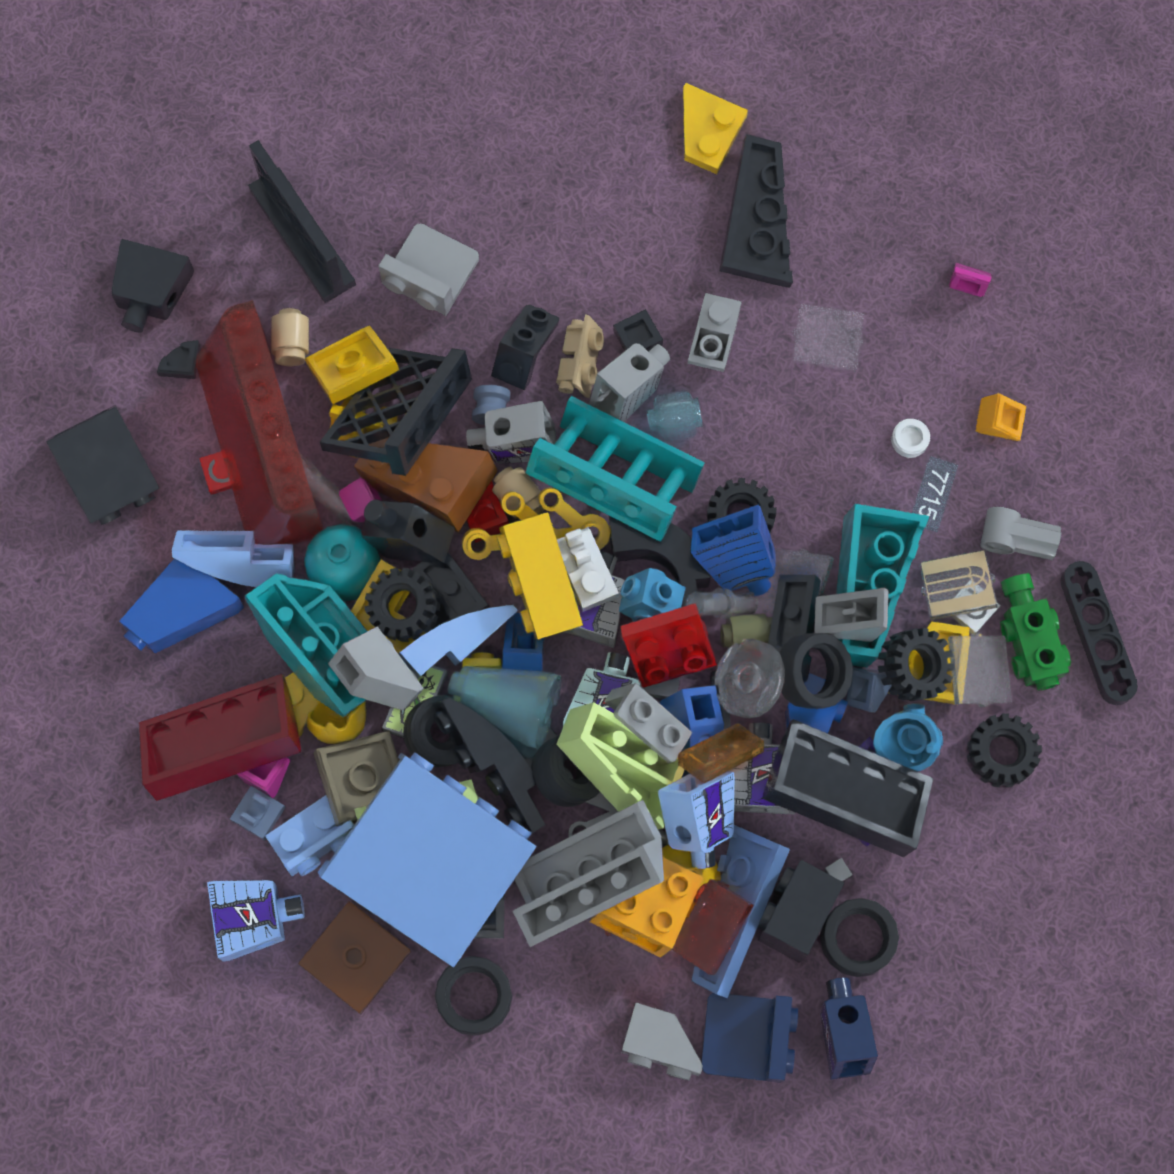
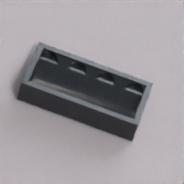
[762,719,933,857]

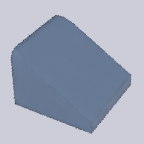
[846,667,892,712]

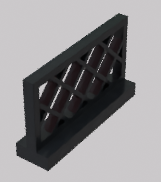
[248,140,356,303]
[320,348,472,476]

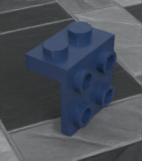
[701,993,798,1083]

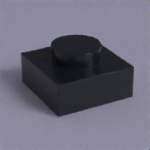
[613,309,663,351]

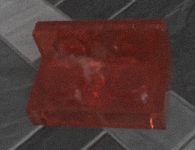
[671,879,754,975]

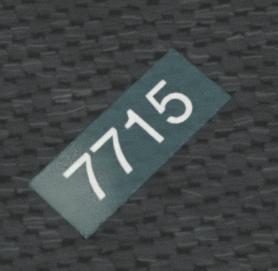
[912,456,958,533]

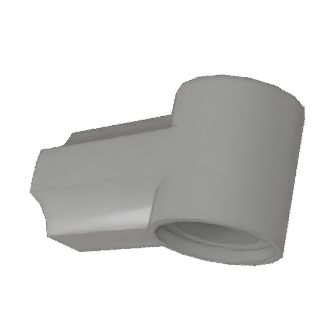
[980,507,1061,560]

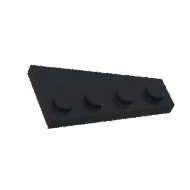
[719,134,793,288]

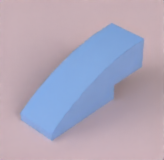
[172,531,295,587]
[398,605,518,679]

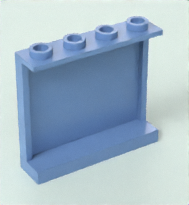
[318,752,537,967]

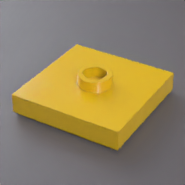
[305,325,399,404]

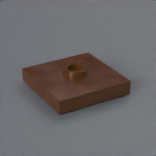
[298,901,412,1015]

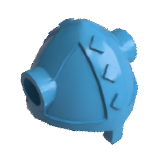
[873,703,943,772]

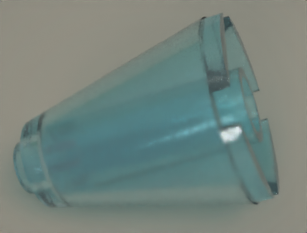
[448,666,562,749]

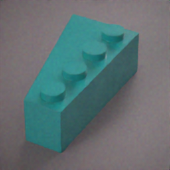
[836,504,929,668]

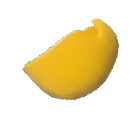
[306,701,366,744]

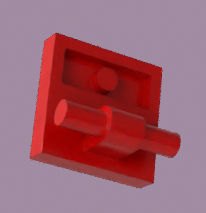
[620,603,717,688]

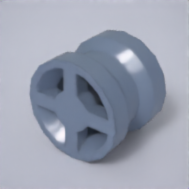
[472,385,511,425]

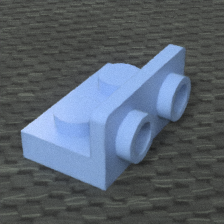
[265,795,354,876]

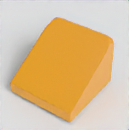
[975,393,1026,441]

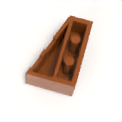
[354,438,498,532]

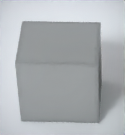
[824,858,852,882]

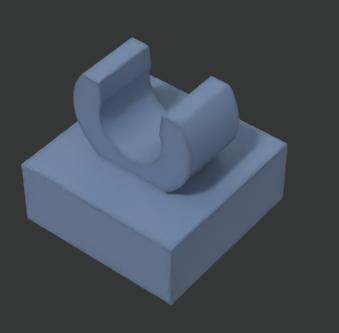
[230,786,286,841]

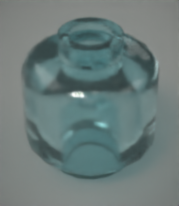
[647,390,703,442]

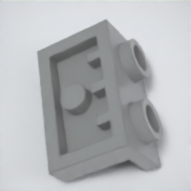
[604,683,692,763]

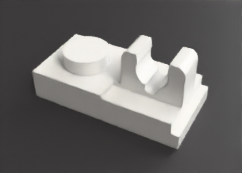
[557,527,619,612]

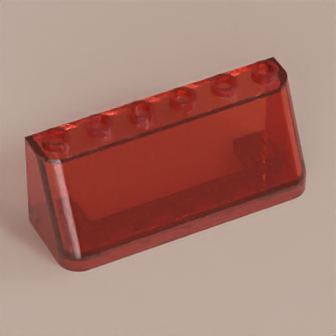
[196,300,324,545]

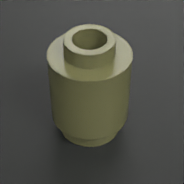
[720,614,772,655]

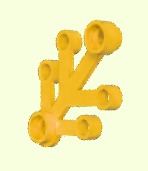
[461,487,610,586]

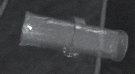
[686,588,758,619]

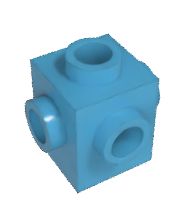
[619,568,686,622]

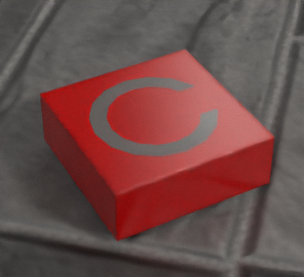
[199,447,247,495]

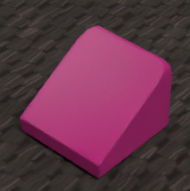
[949,263,991,297]
[339,477,382,522]
[237,757,290,798]

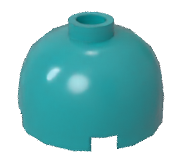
[304,524,380,602]

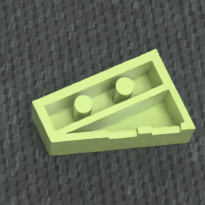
[557,702,689,829]

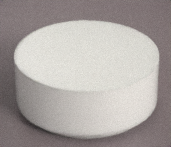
[891,419,930,458]

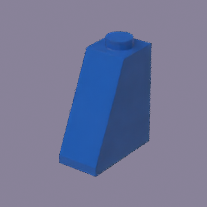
[119,558,244,653]

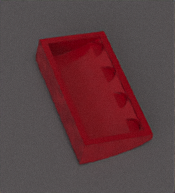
[139,674,301,801]

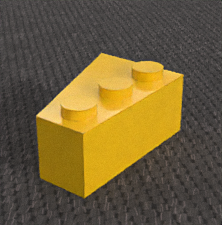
[497,512,583,639]

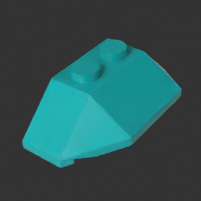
[245,573,368,717]

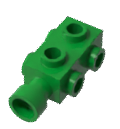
[1000,573,1071,691]

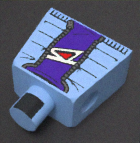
[658,768,735,869]
[207,880,305,962]

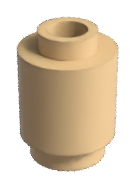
[271,308,309,366]
[492,466,547,520]

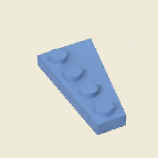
[691,825,790,998]

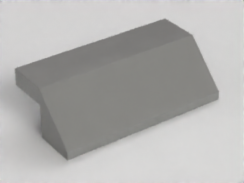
[513,800,664,947]

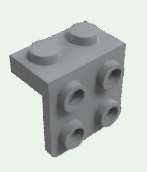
[379,224,479,316]

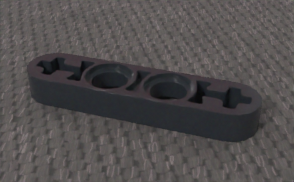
[1061,561,1138,705]

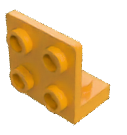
[590,857,702,958]

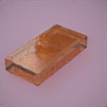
[678,723,764,784]

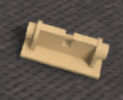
[556,315,604,398]

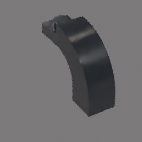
[608,516,711,616]

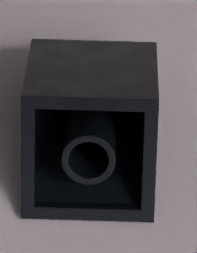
[46,405,159,525]

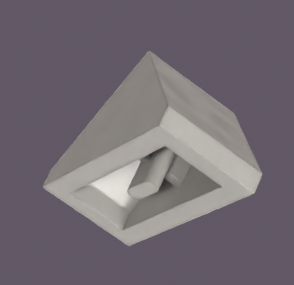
[815,588,888,642]

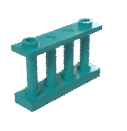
[525,396,705,542]

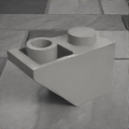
[688,293,742,372]
[328,626,424,710]
[621,1003,703,1081]

